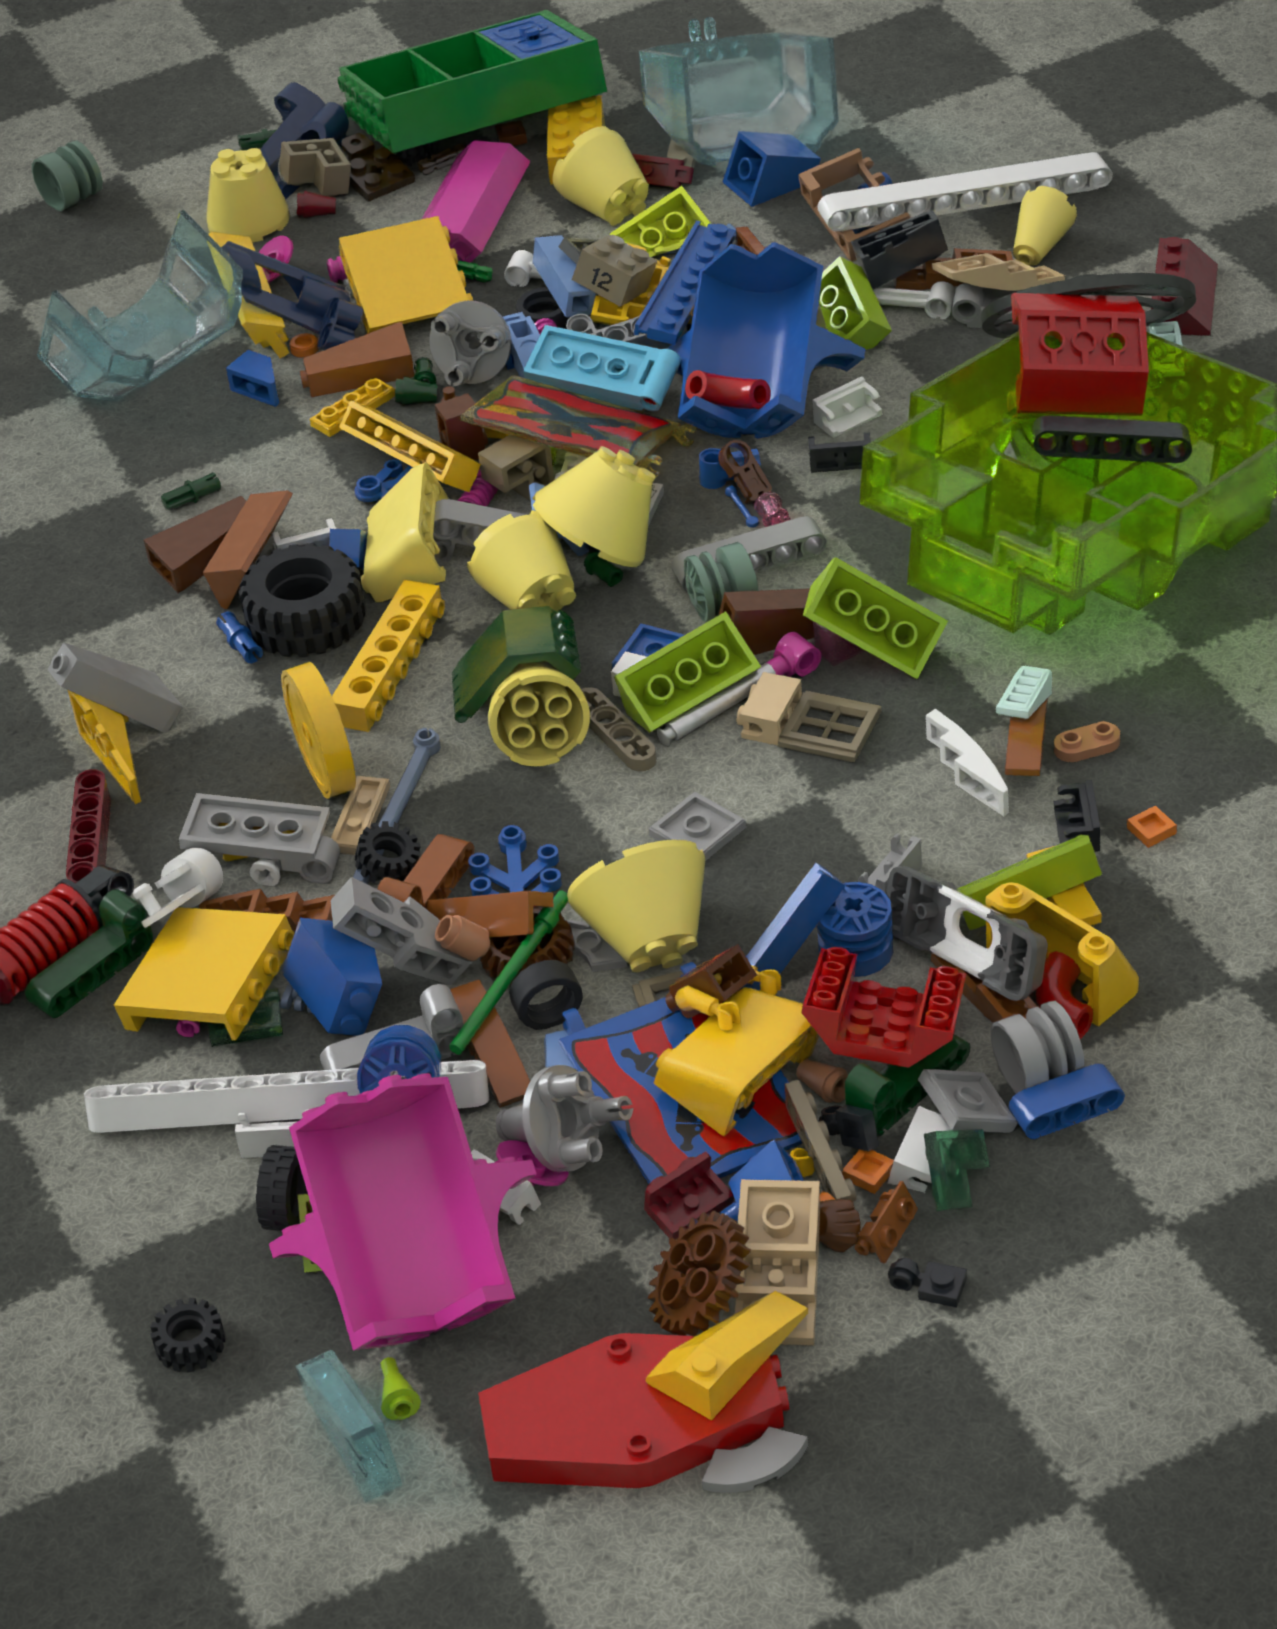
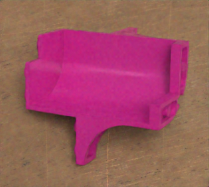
[269,1073,537,1351]

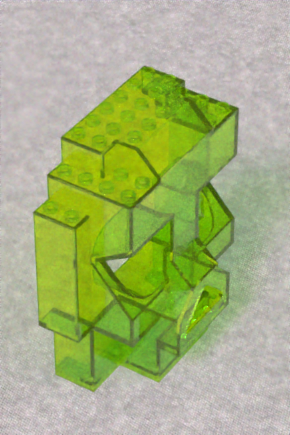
[859,331,1277,635]

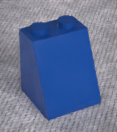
[722,131,821,206]
[282,918,382,1036]

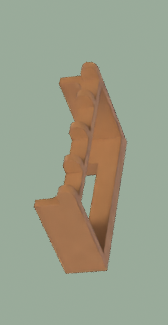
[798,148,910,262]

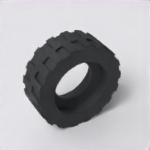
[256,1145,308,1231]

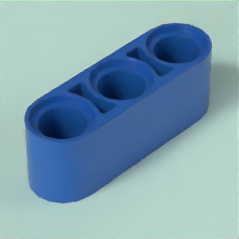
[1008,1063,1125,1139]

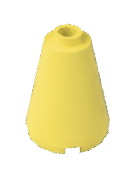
[1013,186,1077,266]

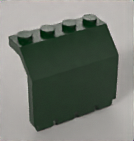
[452,606,581,723]

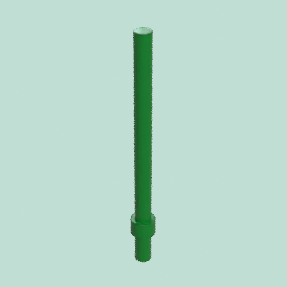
[449,890,569,1055]

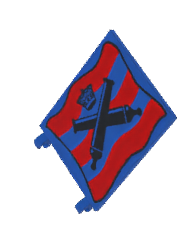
[559,962,802,1184]

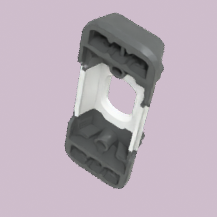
[886,866,1048,1001]

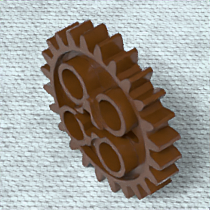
[648,1211,751,1336]

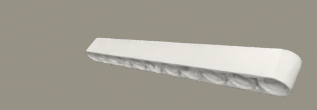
[817,152,1113,231]
[84,1060,490,1133]

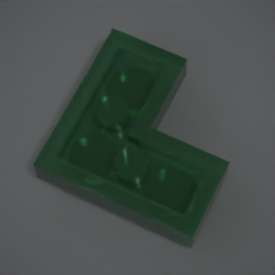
[923,1129,990,1211]

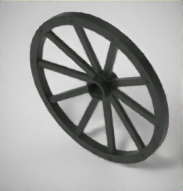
[981,273,1197,341]

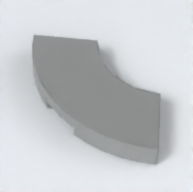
[567,920,628,972]
[702,1427,808,1493]

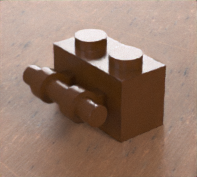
[434,386,488,460]

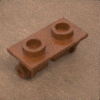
[854,1181,918,1264]

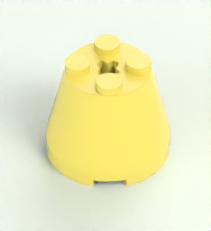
[553,126,649,226]
[206,148,290,243]
[467,510,576,612]
[488,661,590,767]

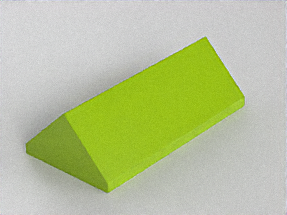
[803,557,948,679]
[614,611,761,733]
[957,835,1102,930]

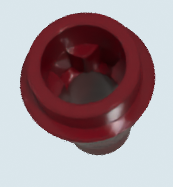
[297,190,336,218]

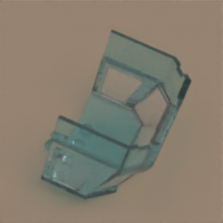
[639,17,839,167]
[37,210,243,402]

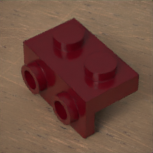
[644,1151,734,1239]

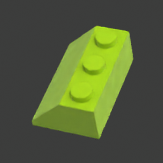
[818,256,892,350]

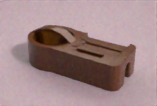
[718,440,772,504]

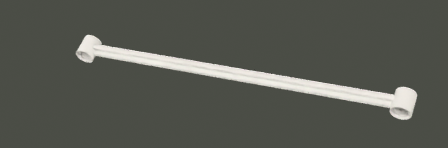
[504,250,955,319]

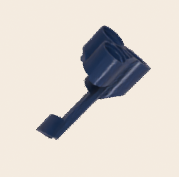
[261,82,349,200]
[222,241,363,350]

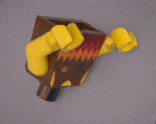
[665,944,781,1030]

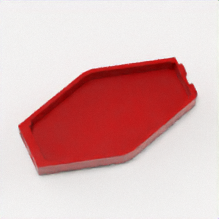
[478,1333,790,1489]

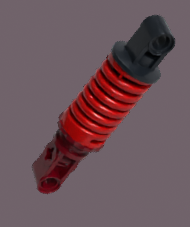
[0,865,134,1005]

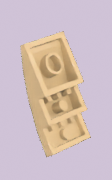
[932,253,1065,291]
[735,1180,820,1345]

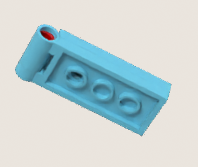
[523,325,681,411]

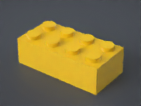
[547,95,605,185]

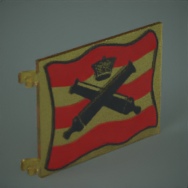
[460,375,697,478]

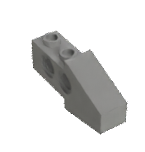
[331,877,472,985]

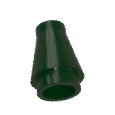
[395,376,438,406]

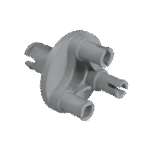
[430,300,512,386]
[496,1065,633,1172]

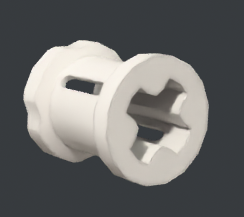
[249,858,282,886]

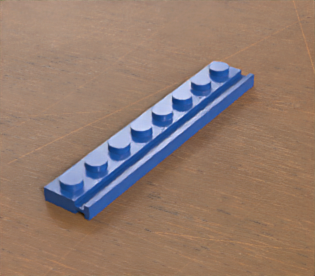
[634,220,736,345]

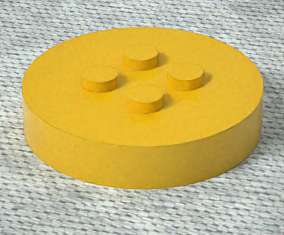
[281,662,356,799]

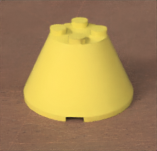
[532,446,655,567]
[567,840,705,972]

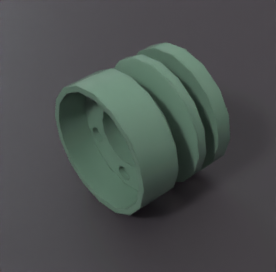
[31,140,103,211]
[684,542,759,622]

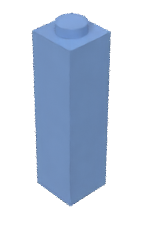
[532,235,596,317]

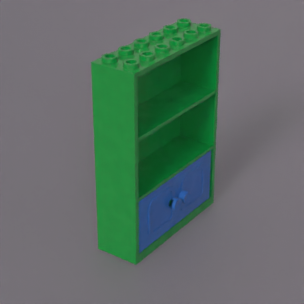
[337,10,608,153]

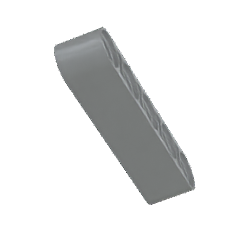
[671,516,827,592]

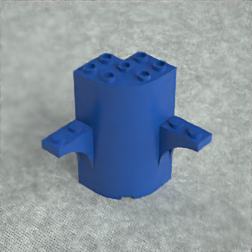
[667,242,865,439]

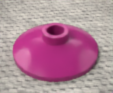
[259,236,293,283]
[496,1140,568,1186]

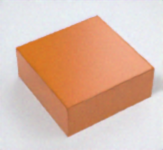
[1127,806,1177,848]
[842,1149,894,1194]

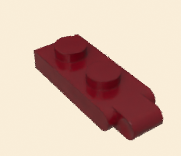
[632,154,694,188]

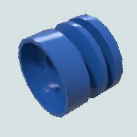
[817,882,894,977]
[357,1025,442,1093]

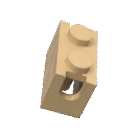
[737,672,802,745]

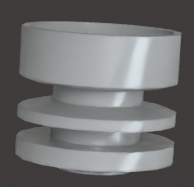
[990,1001,1084,1094]

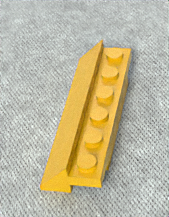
[207,232,290,359]

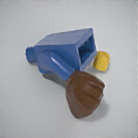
[720,1139,861,1253]

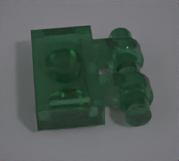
[208,987,283,1047]

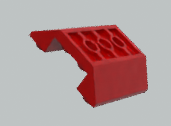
[1011,293,1149,416]
[801,947,966,1067]

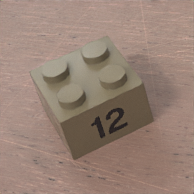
[572,234,658,307]

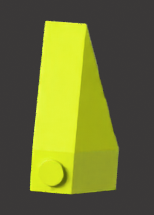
[610,186,711,257]

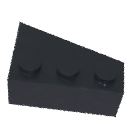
[851,210,948,290]

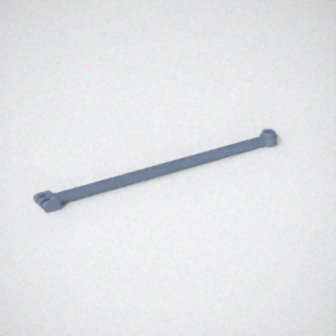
[280,728,441,1013]

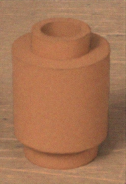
[435,915,490,961]

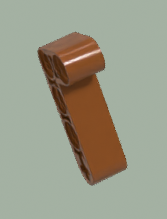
[377,834,474,909]

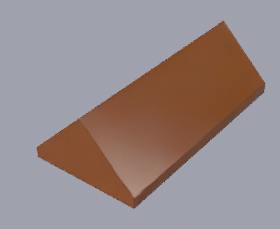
[203,490,293,609]

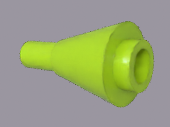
[380,1357,421,1420]

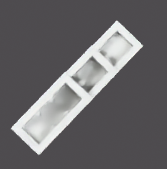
[926,709,1009,817]

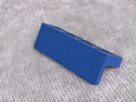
[739,863,846,991]

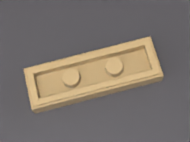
[331,776,390,855]

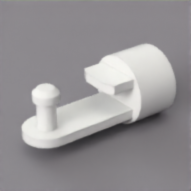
[133,848,223,928]

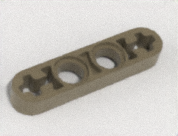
[581,687,657,771]

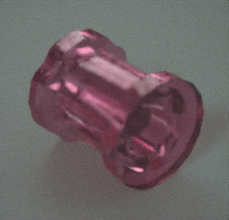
[754,492,791,527]

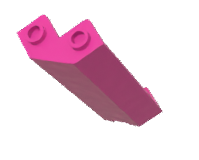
[422,141,530,263]

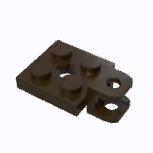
[342,133,415,202]

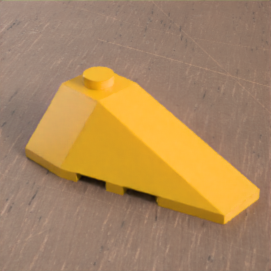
[68,690,141,804]

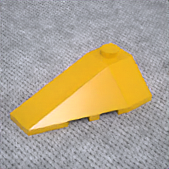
[646,1290,808,1421]

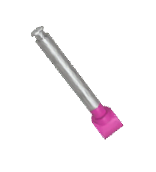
[657,632,821,746]

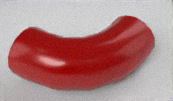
[685,370,771,409]
[1036,951,1093,1039]

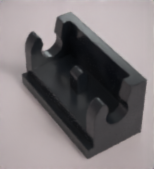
[808,432,872,473]
[1054,780,1100,852]

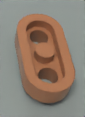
[1054,721,1120,762]

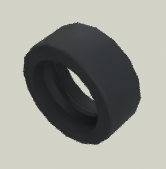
[516,288,570,329]
[509,960,583,1030]

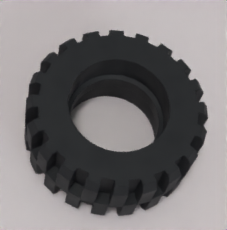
[239,543,366,657]

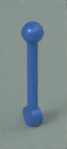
[725,485,759,528]

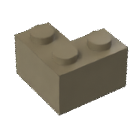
[279,138,351,197]
[478,432,554,502]

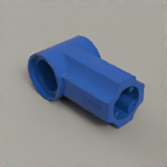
[699,448,761,489]

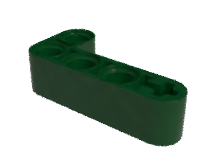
[25,889,153,1018]
[844,1034,971,1137]

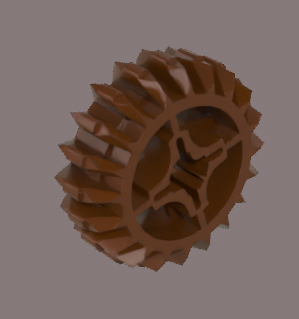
[480,908,575,985]

